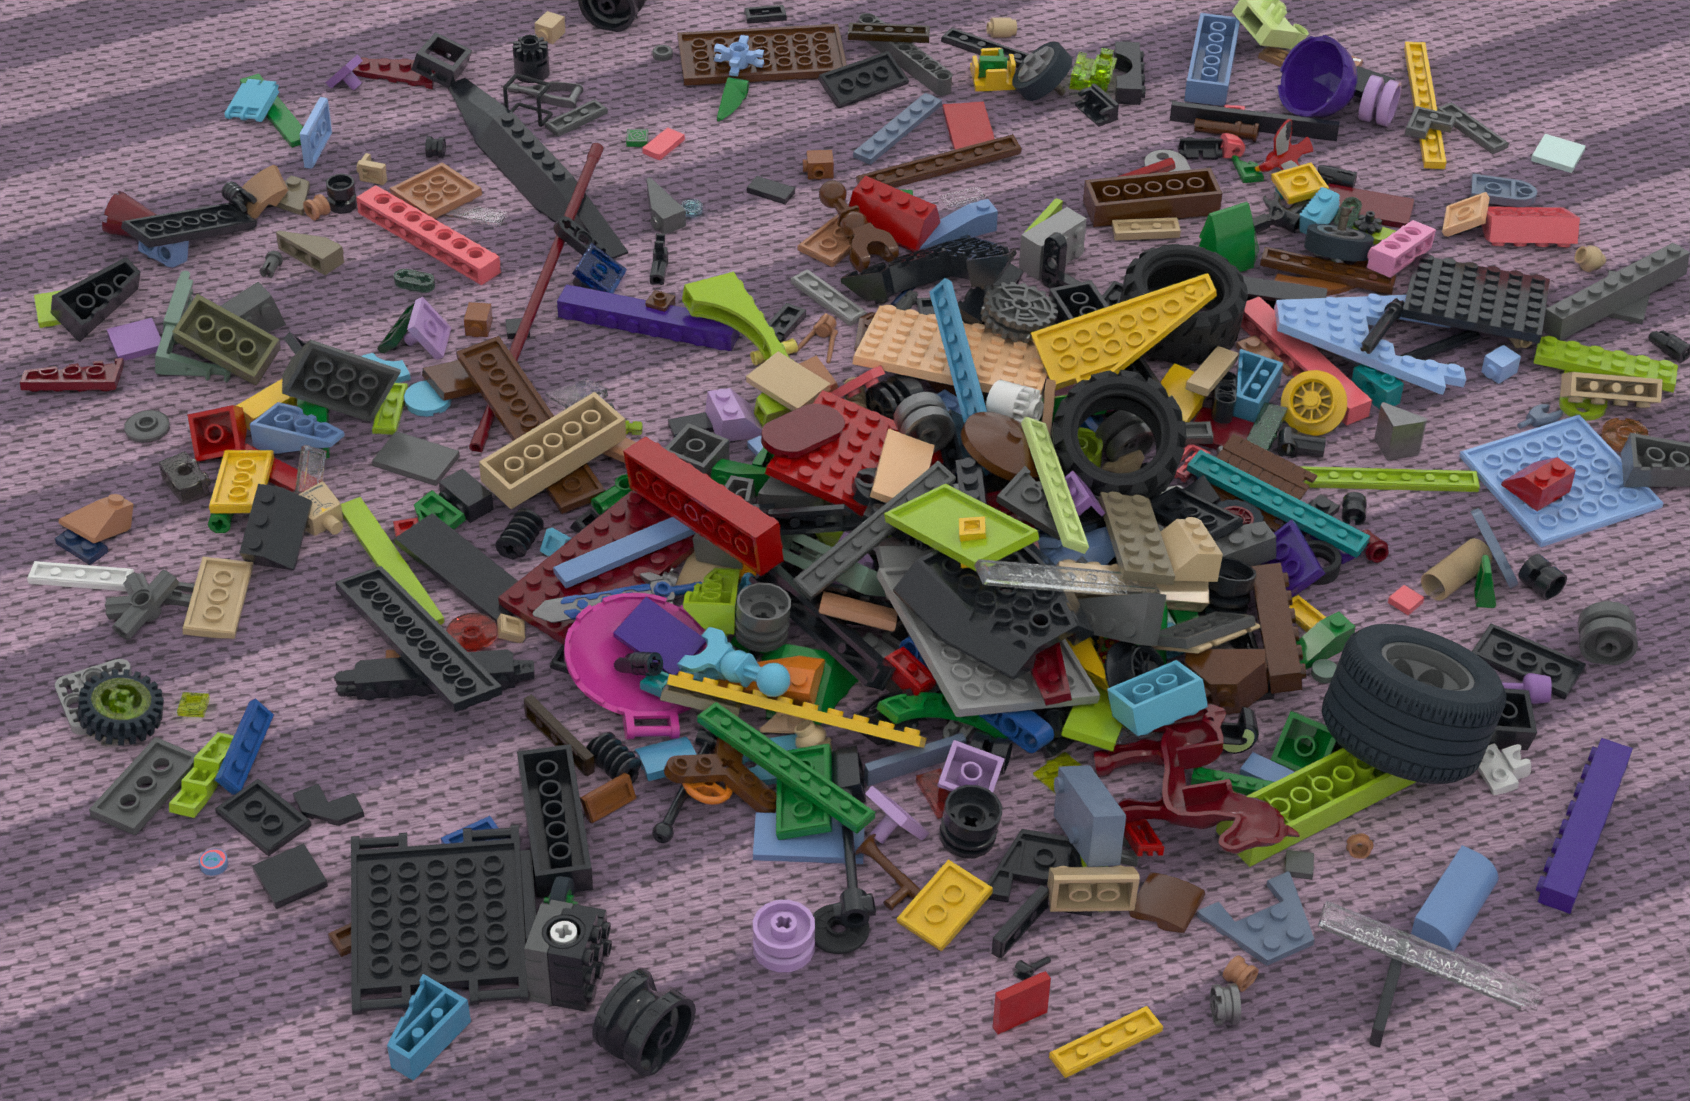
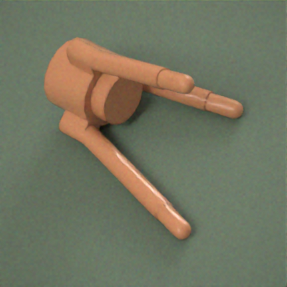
[798,313,838,363]

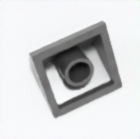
[1374,402,1427,461]

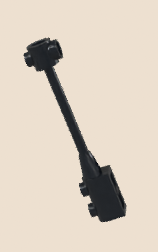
[832,745,876,928]

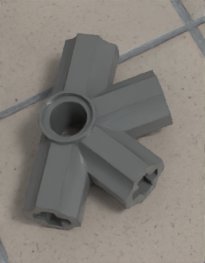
[105,569,180,640]

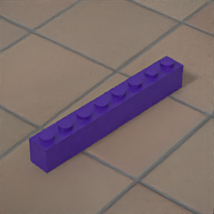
[557,284,740,352]
[1536,738,1633,914]

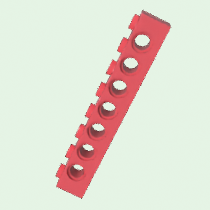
[356,185,501,285]

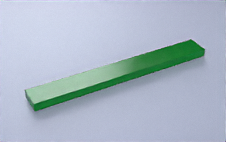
[697,702,876,834]

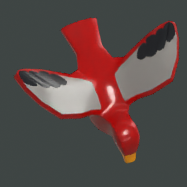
[1255,119,1313,172]

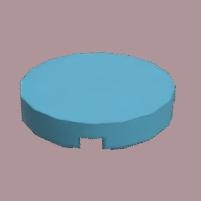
[404,381,452,417]

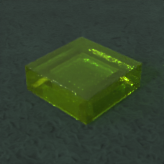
[177,692,210,718]

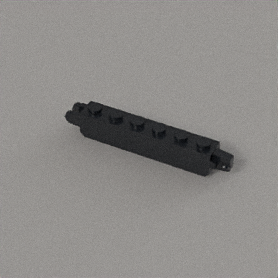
[334,649,535,701]

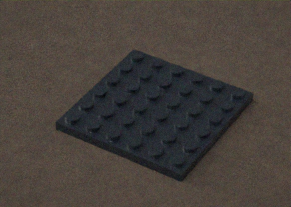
[1401,254,1550,343]

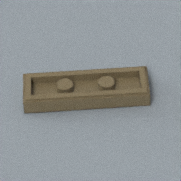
[660,685,742,717]

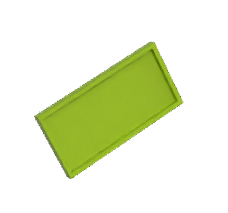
[884,484,1039,571]

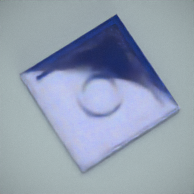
[572,243,627,293]

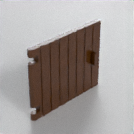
[1210,434,1318,532]

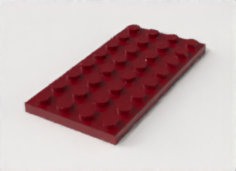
[498,490,695,645]

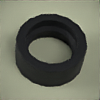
[1307,540,1342,585]

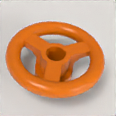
[682,782,733,805]

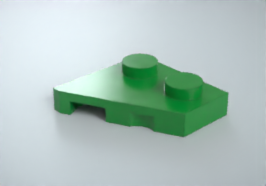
[414,490,466,530]

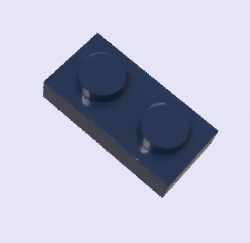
[55,529,109,565]

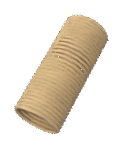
[1421,538,1492,601]

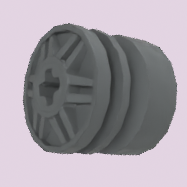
[734,583,791,652]

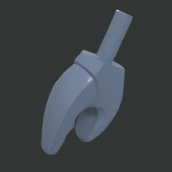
[1517,404,1563,429]

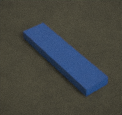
[215,698,274,795]

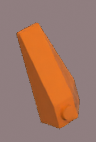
[717,656,825,706]

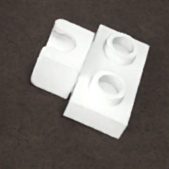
[1478,743,1531,796]

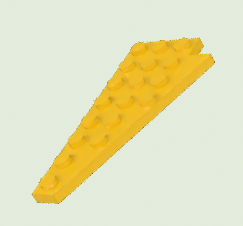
[1031,273,1217,390]

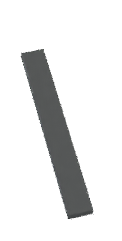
[793,461,956,601]

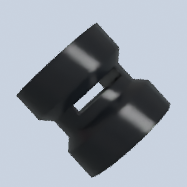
[1341,492,1367,525]

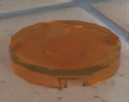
[1601,418,1649,452]

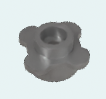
[662,567,679,586]

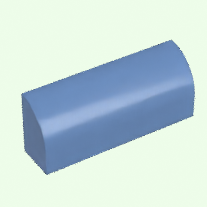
[1411,845,1499,954]

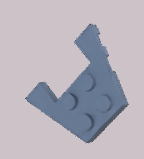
[1197,871,1315,966]

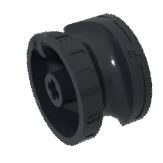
[578,0,647,32]
[592,969,696,1077]

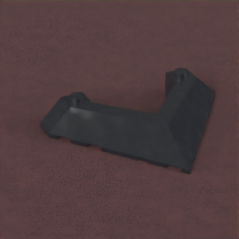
[840,235,1017,304]

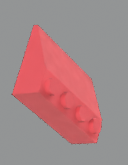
[1482,206,1580,247]

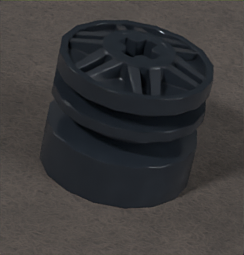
[866,374,924,420]
[1203,557,1256,615]
[939,785,1002,859]

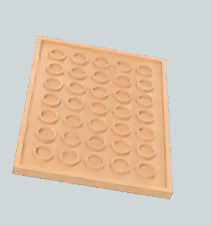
[852,305,1048,395]

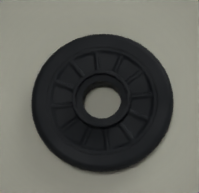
[813,904,870,954]

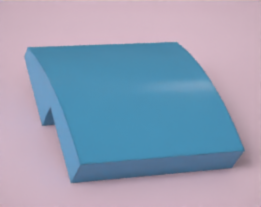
[635,736,697,781]

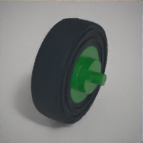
[544,876,578,906]

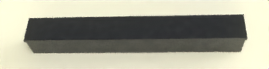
[749,564,896,691]

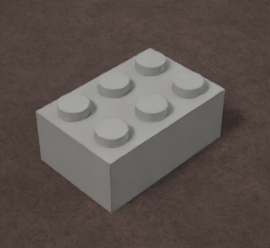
[1019,207,1086,281]

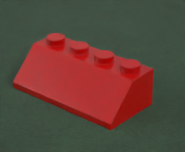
[848,176,941,252]

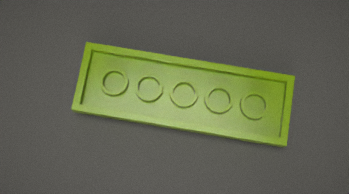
[1534,336,1678,393]

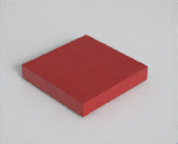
[992,971,1051,1035]

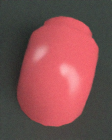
[1220,133,1245,158]

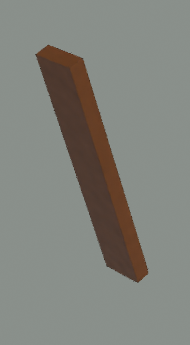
[1260,247,1396,295]

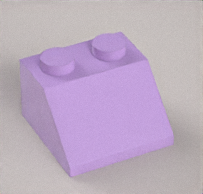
[705,388,762,442]
[937,740,1004,792]

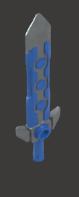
[533,572,702,623]

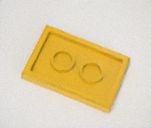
[896,859,993,951]

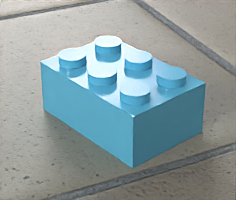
[1107,660,1208,736]

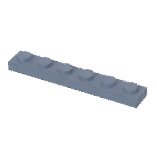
[853,93,942,165]

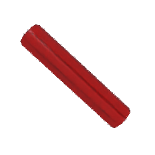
[1117,157,1176,177]

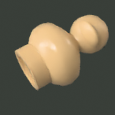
[1574,245,1606,272]
[794,720,832,749]

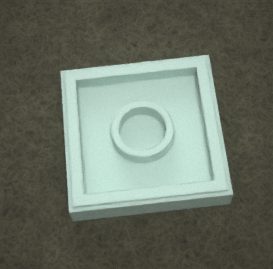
[1531,134,1586,173]

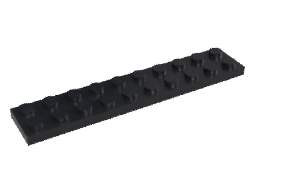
[335,566,502,713]

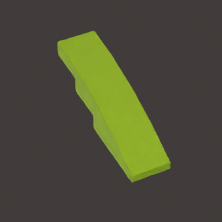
[169,732,234,818]

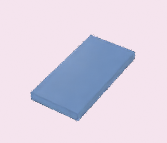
[753,812,865,864]

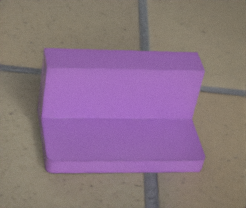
[1065,471,1105,516]

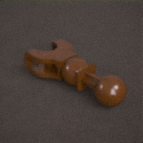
[819,180,899,272]

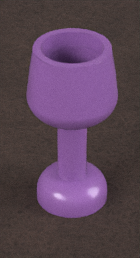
[1502,673,1552,704]

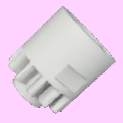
[986,380,1044,422]

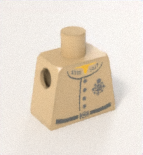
[299,481,343,536]

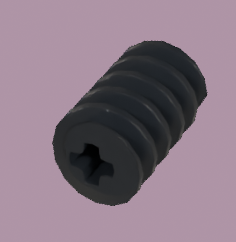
[495,508,544,559]
[586,732,641,784]

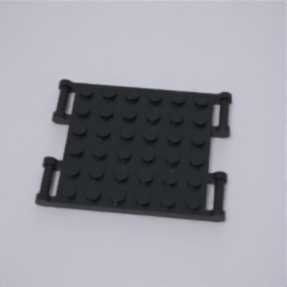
[351,824,529,1015]

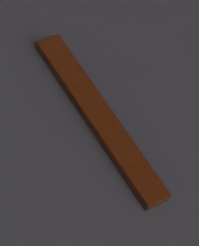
[856,134,1022,188]

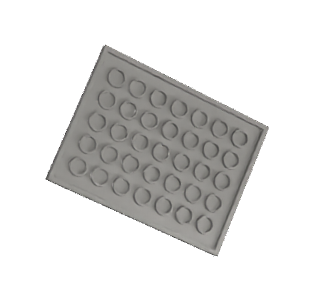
[876,566,1100,717]

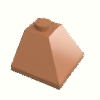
[58,494,134,543]

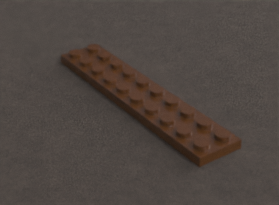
[456,336,605,514]

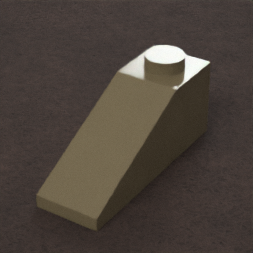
[276,230,344,275]

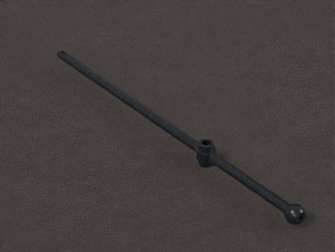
[652,565,803,843]

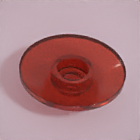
[446,613,498,652]

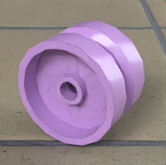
[1358,75,1402,127]
[753,900,815,972]

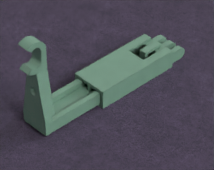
[155,271,231,383]
[780,534,886,597]

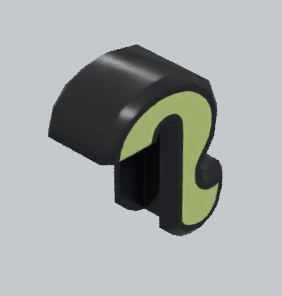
[1220,707,1259,754]

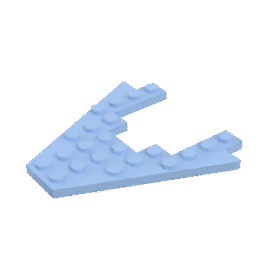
[1274,293,1466,395]

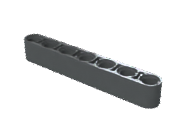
[858,13,952,96]

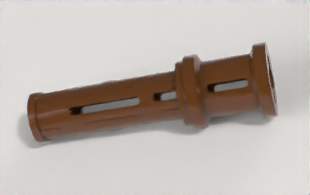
[1194,118,1259,142]

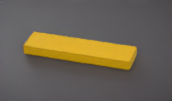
[1049,1006,1163,1078]

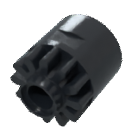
[512,35,550,83]

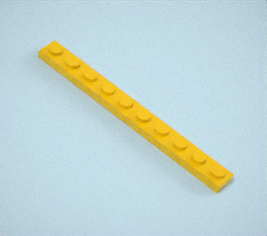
[1404,41,1446,169]
[667,671,927,748]

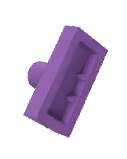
[325,55,363,91]

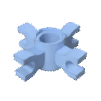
[714,35,764,76]

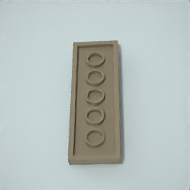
[1098,492,1175,585]

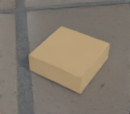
[497,614,525,643]

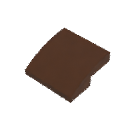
[1129,872,1206,933]

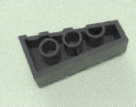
[1078,593,1166,646]

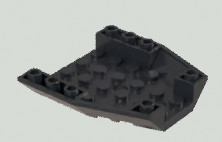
[893,543,1094,680]

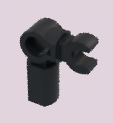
[1252,191,1288,233]
[650,233,669,285]

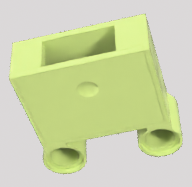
[1232,0,1309,50]

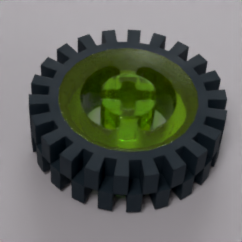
[78,669,164,746]

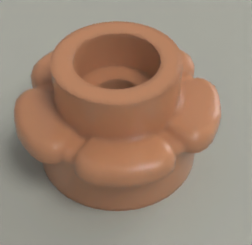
[1346,833,1374,859]

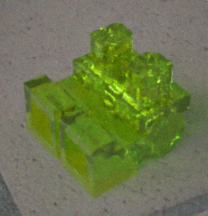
[1069,48,1117,92]

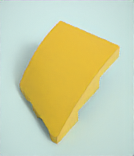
[1161,363,1207,422]

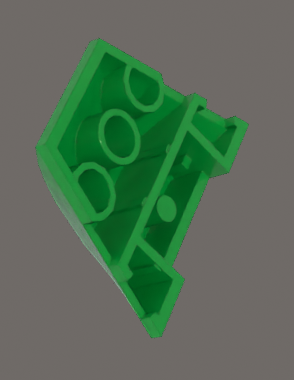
[1199,201,1259,272]
[761,644,859,725]

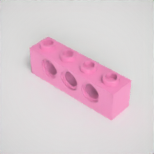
[1367,220,1436,278]

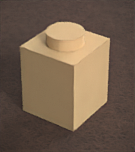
[534,11,565,44]

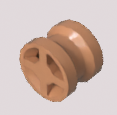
[303,194,331,221]
[1222,955,1259,992]

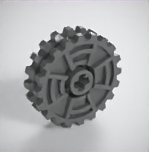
[981,282,1058,343]

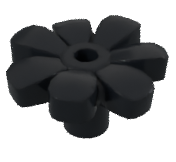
[1354,211,1382,234]

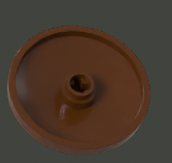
[961,412,1041,482]

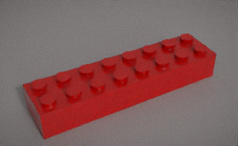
[623,436,784,576]

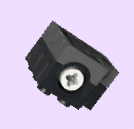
[524,900,612,1012]

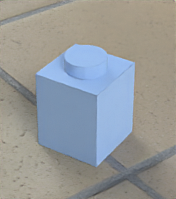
[1481,345,1521,384]

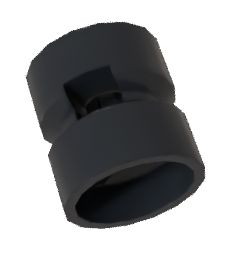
[326,174,357,214]
[1518,554,1567,601]
[970,731,1013,774]

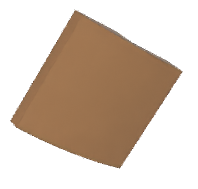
[242,165,288,218]

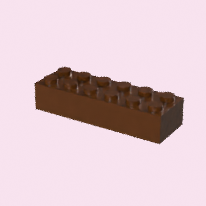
[1083,168,1223,227]

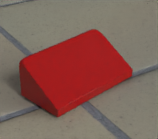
[884,646,937,696]

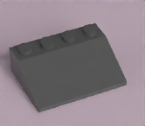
[282,339,401,421]

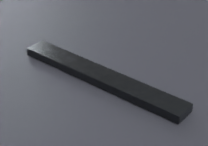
[1169,101,1340,142]

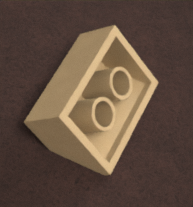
[1160,517,1223,582]
[1048,865,1140,912]

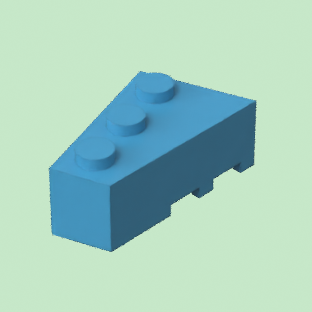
[1233,349,1284,423]
[387,974,471,1081]

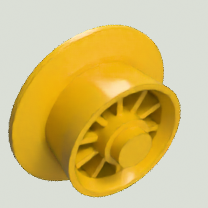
[1281,370,1347,436]

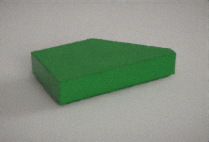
[1232,155,1264,183]

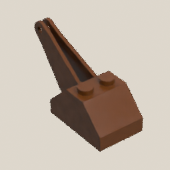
[1185,649,1269,715]

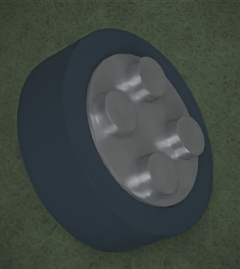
[1012,41,1072,101]
[1304,207,1374,263]

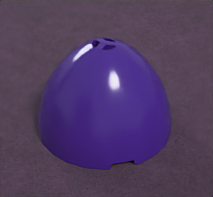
[1278,35,1358,118]

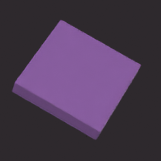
[107,318,161,361]

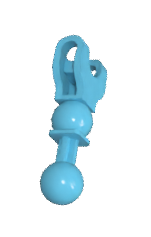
[677,627,791,697]

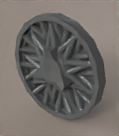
[124,410,170,443]

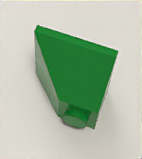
[1270,711,1337,771]

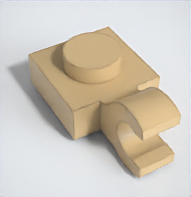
[1102,450,1145,473]

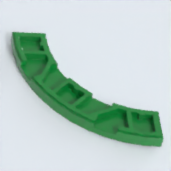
[877,692,1011,740]

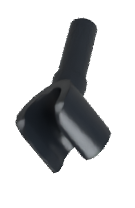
[1013,956,1051,981]

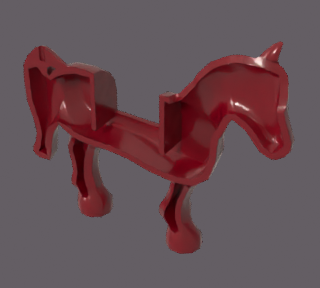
[1093,704,1300,854]

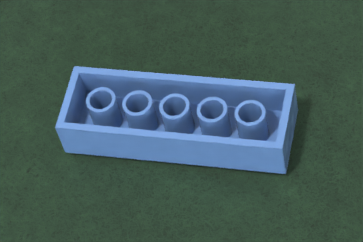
[1184,13,1240,106]

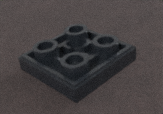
[252,843,328,909]

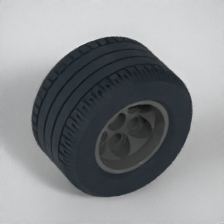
[1322,624,1506,784]

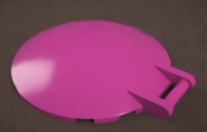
[564,593,708,740]

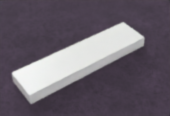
[27,561,134,591]

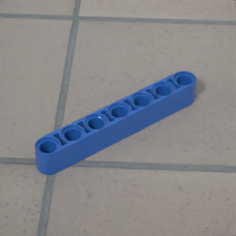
[899,637,1054,753]

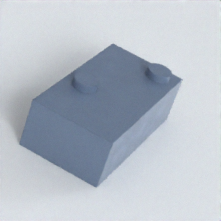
[1053,765,1126,867]

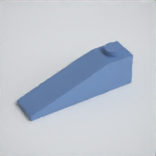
[919,199,998,250]
[250,402,345,454]
[1040,527,1116,565]

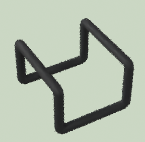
[503,74,553,127]

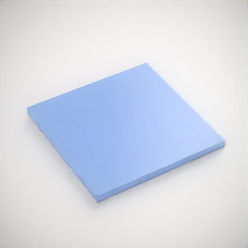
[1459,415,1663,547]

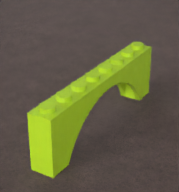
[682,271,794,428]

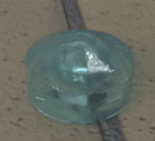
[681,199,703,218]

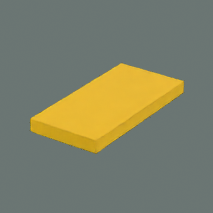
[209,450,274,513]

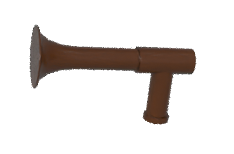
[855,834,921,911]

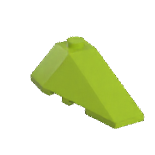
[683,568,740,636]

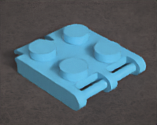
[224,79,279,122]

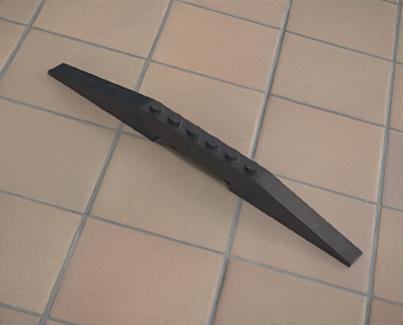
[448,78,628,260]

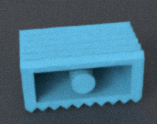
[1299,187,1340,234]

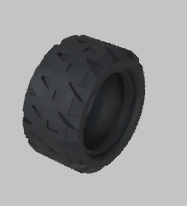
[1119,244,1248,366]
[1050,370,1187,500]

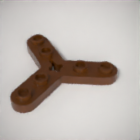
[664,737,776,813]

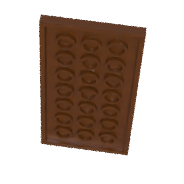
[677,24,847,86]

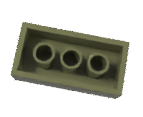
[172,294,281,385]

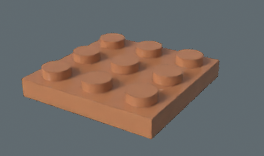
[390,163,482,219]

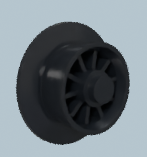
[1105,641,1165,688]

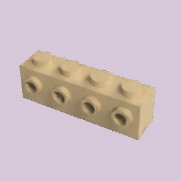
[1560,372,1663,408]

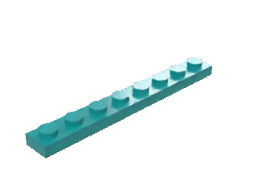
[1187,449,1370,558]

